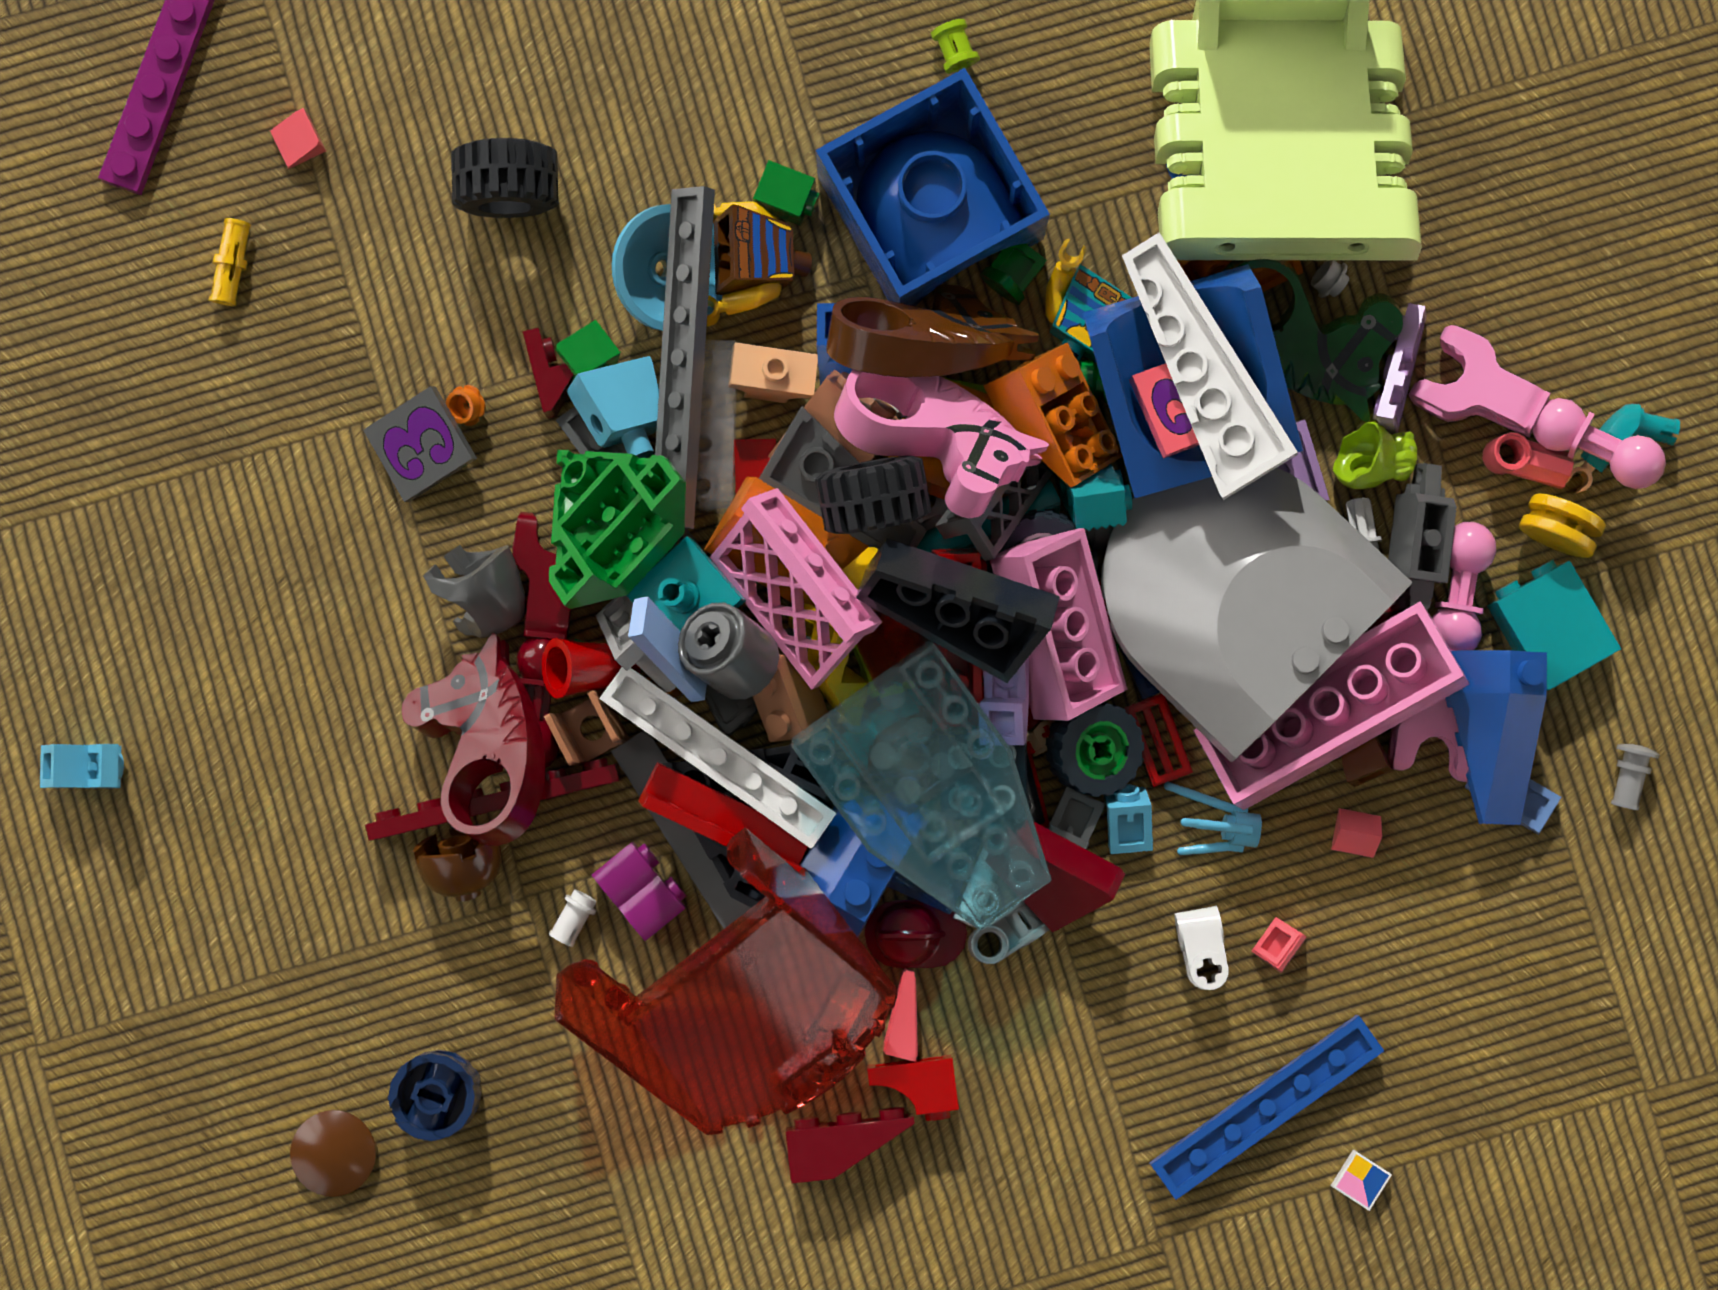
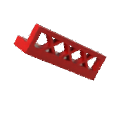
[638,762,808,881]

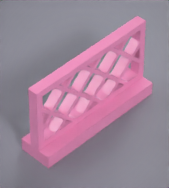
[710,488,882,690]

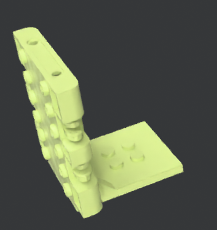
[1150,0,1422,260]

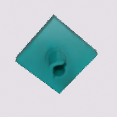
[626,536,746,631]

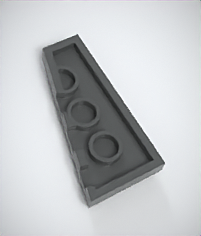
[759,406,927,550]

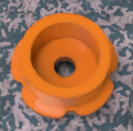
[446,385,486,426]

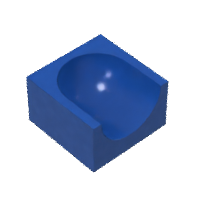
[815,68,1050,306]
[1082,264,1303,498]

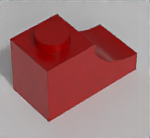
[867,1055,959,1121]

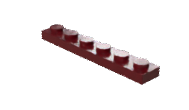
[365,758,622,841]

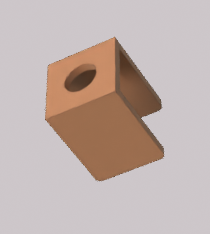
[544,690,630,766]

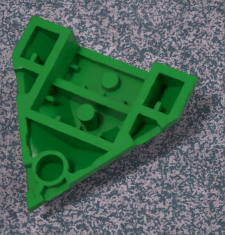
[549,449,686,609]

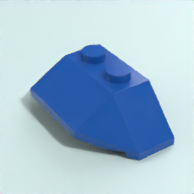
[792,791,931,960]

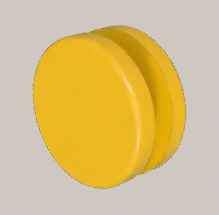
[1519,493,1606,558]

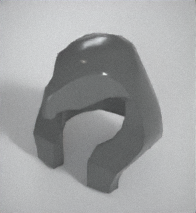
[423,545,527,638]

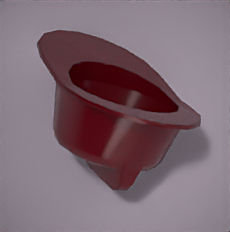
[865,900,967,968]

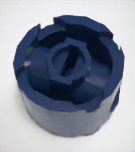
[388,1050,482,1141]

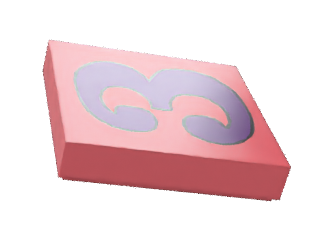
[1129,363,1199,459]

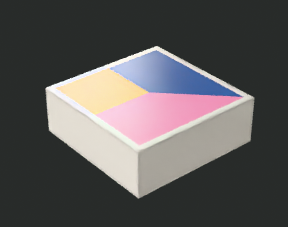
[1331,1150,1392,1211]

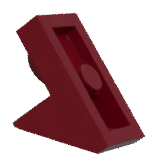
[522,327,574,419]

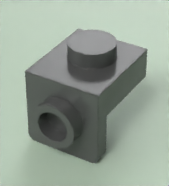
[1047,786,1105,850]

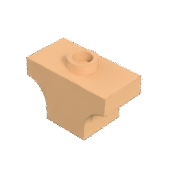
[728,342,818,403]

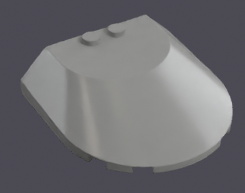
[1101,468,1413,762]

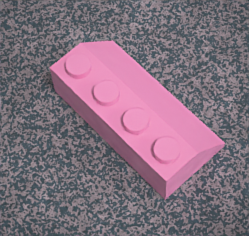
[990,528,1127,721]

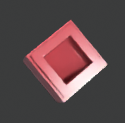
[270,108,326,169]

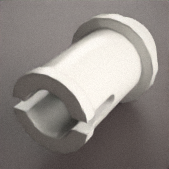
[549,889,597,947]

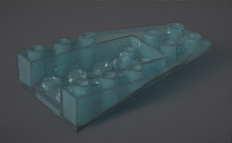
[791,640,1052,931]

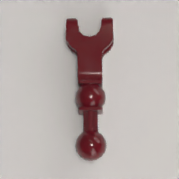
[512,512,571,768]

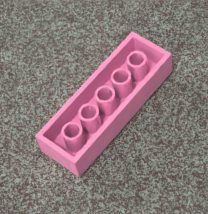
[1193,601,1470,810]

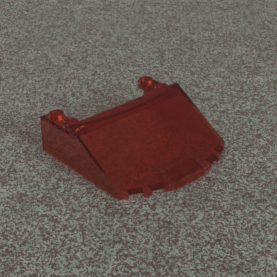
[554,828,898,1135]

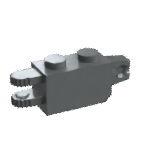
[1388,463,1457,612]

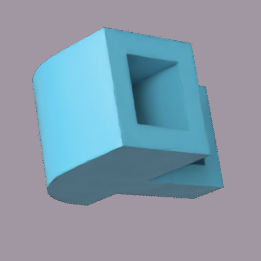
[40,744,124,788]

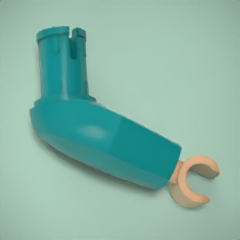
[1566,403,1680,493]

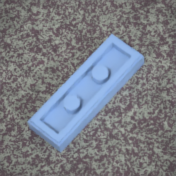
[628,597,707,702]

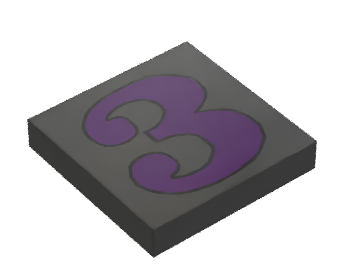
[363,386,477,502]

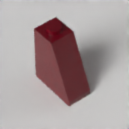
[985,819,1126,933]

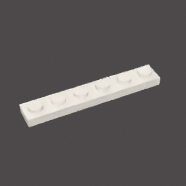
[599,667,837,849]

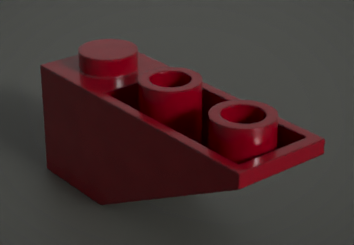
[785,1107,915,1184]

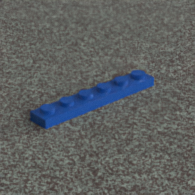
[1149,1015,1384,1200]

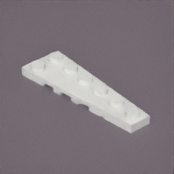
[1122,232,1298,500]

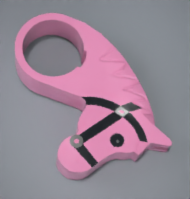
[834,369,1049,518]

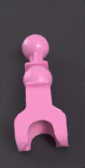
[1409,325,1666,489]
[1388,522,1496,782]

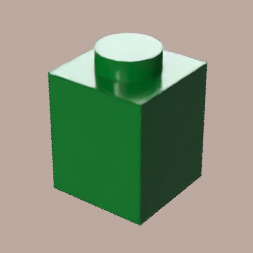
[753,160,820,226]

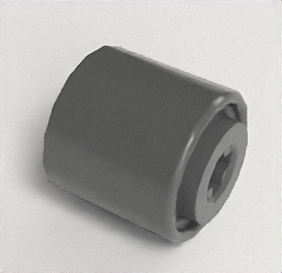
[678,603,780,699]

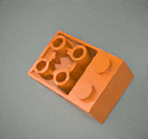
[983,342,1123,487]

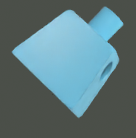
[567,356,659,458]

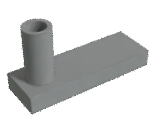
[595,596,676,692]

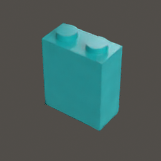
[1487,559,1621,691]

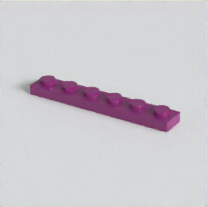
[98,0,215,195]

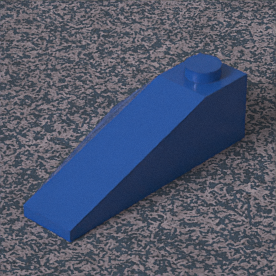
[1445,650,1547,825]

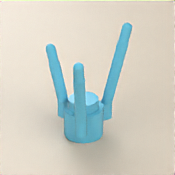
[1164,782,1262,855]

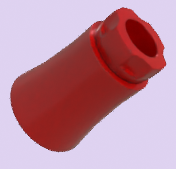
[542,638,641,698]

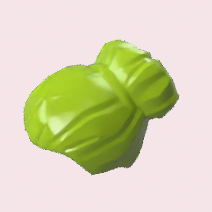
[1333,422,1417,489]

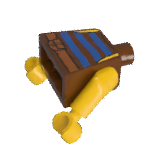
[707,201,812,326]

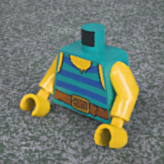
[1045,239,1132,363]

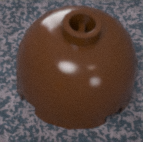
[413,825,502,901]

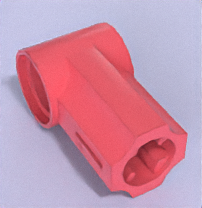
[1482,432,1574,489]

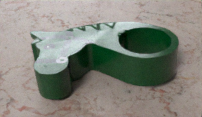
[1222,259,1403,422]

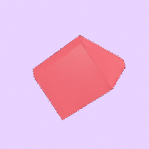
[1331,808,1382,858]
[1252,917,1306,973]

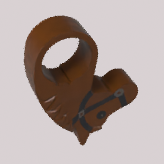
[826,285,1039,378]

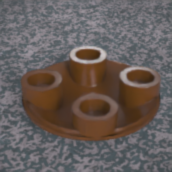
[290,1109,378,1197]

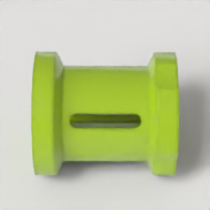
[931,19,980,74]

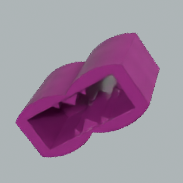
[592,842,687,941]

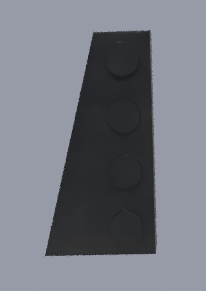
[856,538,1060,683]

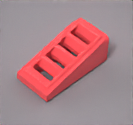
[882,968,918,1062]

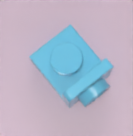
[1104,784,1153,854]

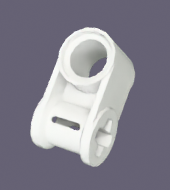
[1174,906,1228,990]

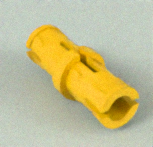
[208,218,251,307]

